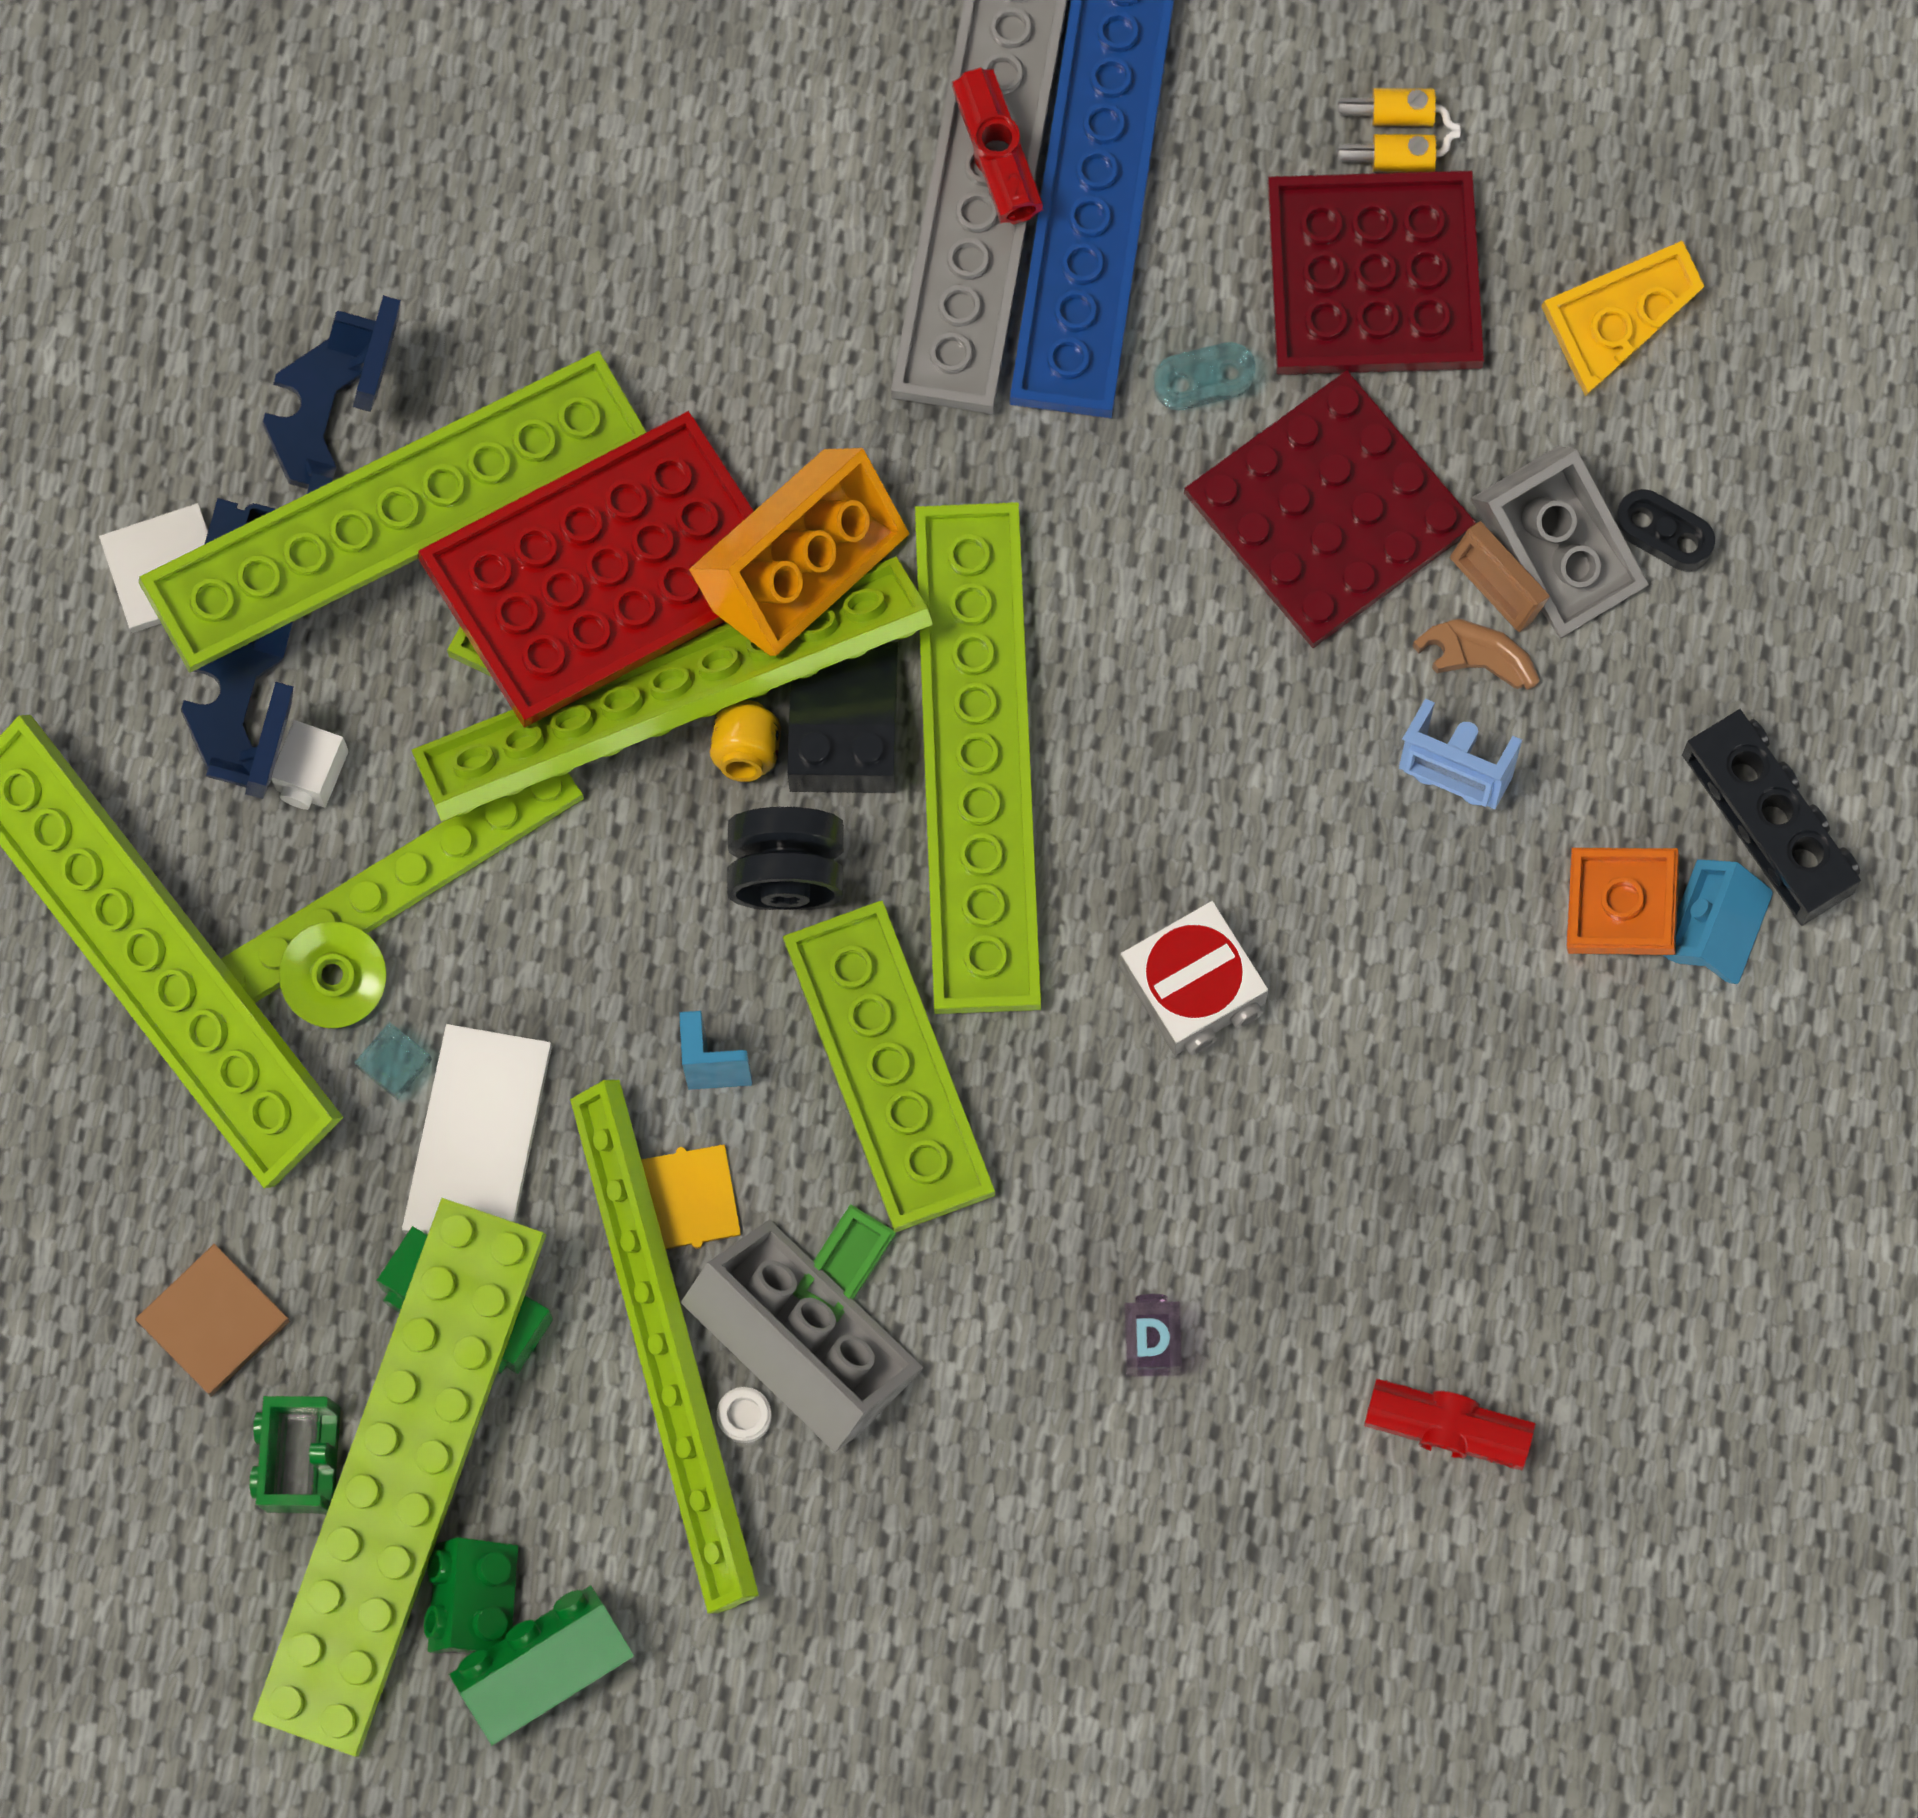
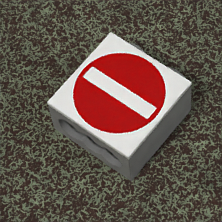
[1119,901,1268,1056]

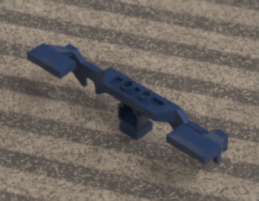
[181,295,401,799]

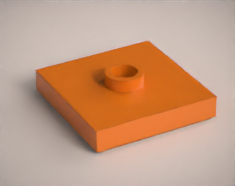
[1567,848,1680,955]

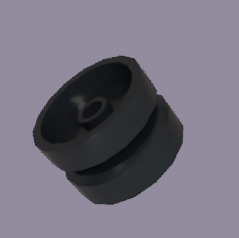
[727,807,844,910]

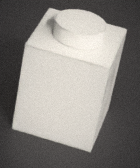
[271,720,349,810]

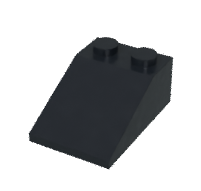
[787,642,898,793]

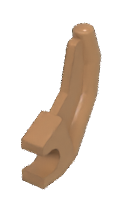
[1412,619,1539,690]

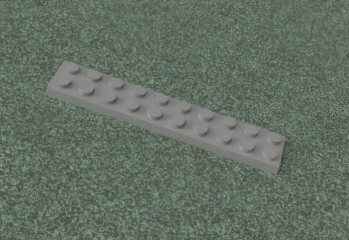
[891,0,1068,414]

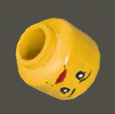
[709,700,781,782]

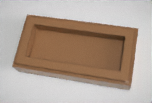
[1450,521,1550,632]

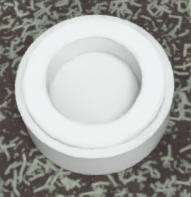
[716,1387,772,1443]

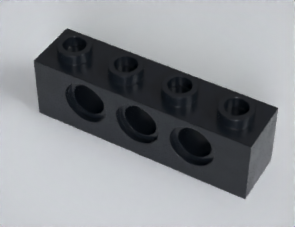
[1682,709,1861,926]

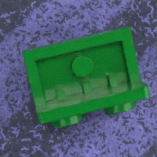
[424,1537,518,1654]

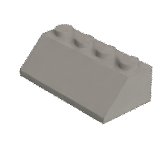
[680,1219,924,1452]

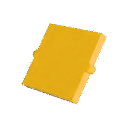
[641,1144,741,1249]

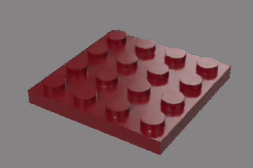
[1267,171,1484,375]
[1184,370,1476,648]

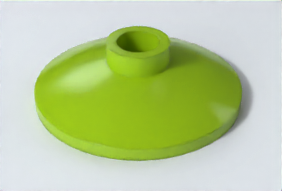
[279,921,386,1028]

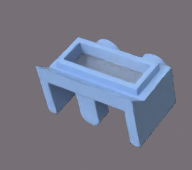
[1399,699,1522,809]

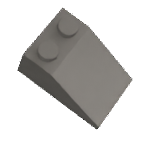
[1471,446,1649,638]

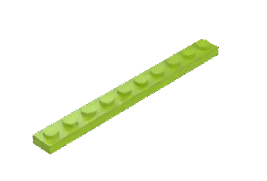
[570,1080,759,1614]

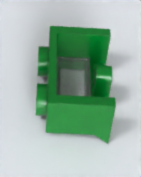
[249,1396,341,1515]

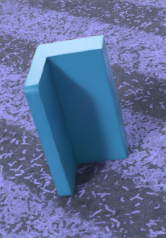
[1663,859,1773,984]
[679,1011,752,1090]

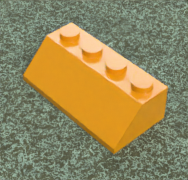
[689,448,910,656]

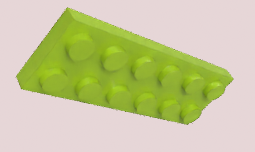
[783,900,995,1233]

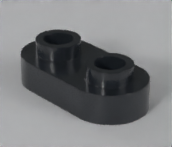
[1615,489,1715,571]

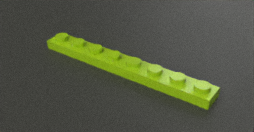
[221,773,584,1003]

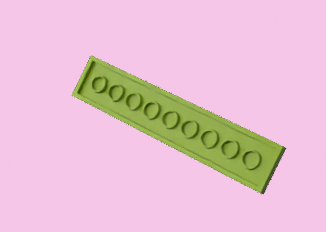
[138,350,646,673]
[915,502,1041,1014]
[411,556,933,821]
[0,715,344,1189]
[252,1197,546,1757]

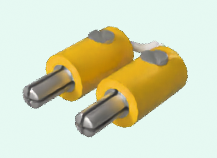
[1337,88,1460,173]

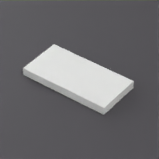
[402,1024,552,1235]

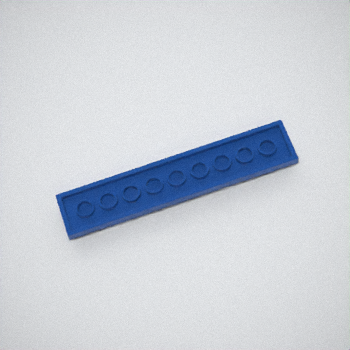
[1010,0,1174,418]

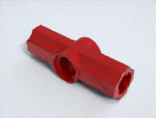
[952,67,1043,225]
[1364,1379,1536,1471]

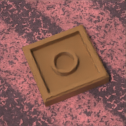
[135,1244,290,1397]

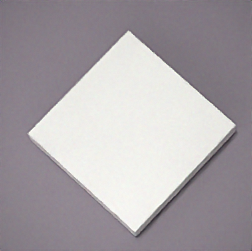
[99,503,208,633]

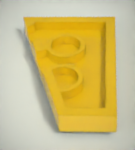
[1541,240,1704,397]

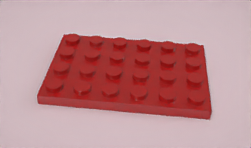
[418,411,754,728]

